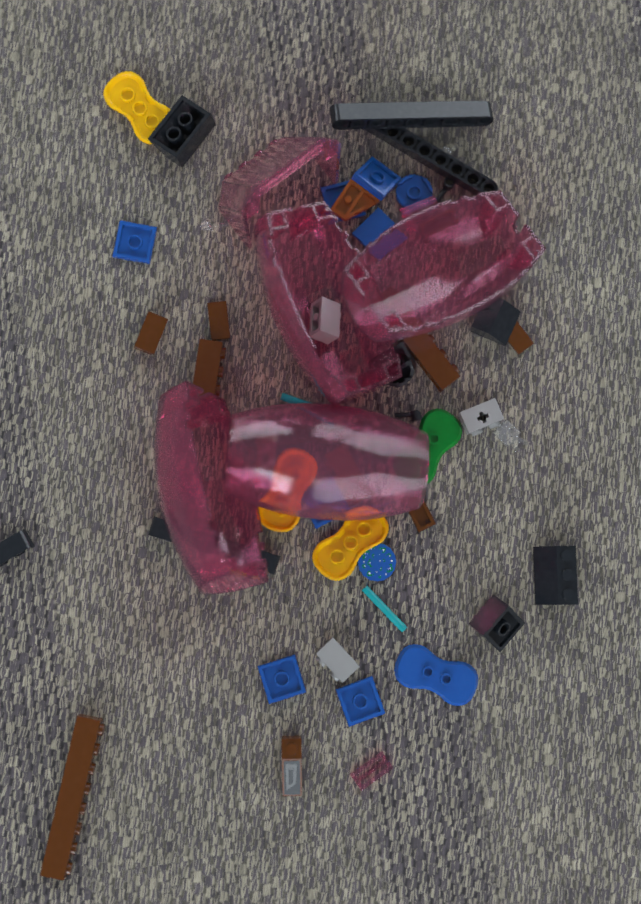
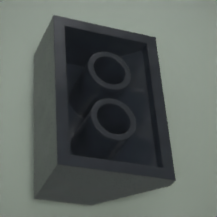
[148,95,216,168]
[533,546,578,605]

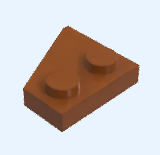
[330,179,380,222]

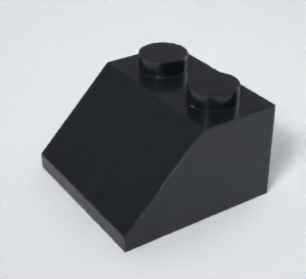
[471,292,521,346]
[469,594,525,652]

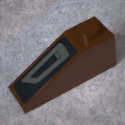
[281,736,302,796]

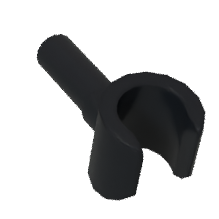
[435,177,455,203]
[395,410,422,422]

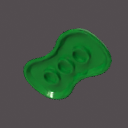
[394,408,462,487]

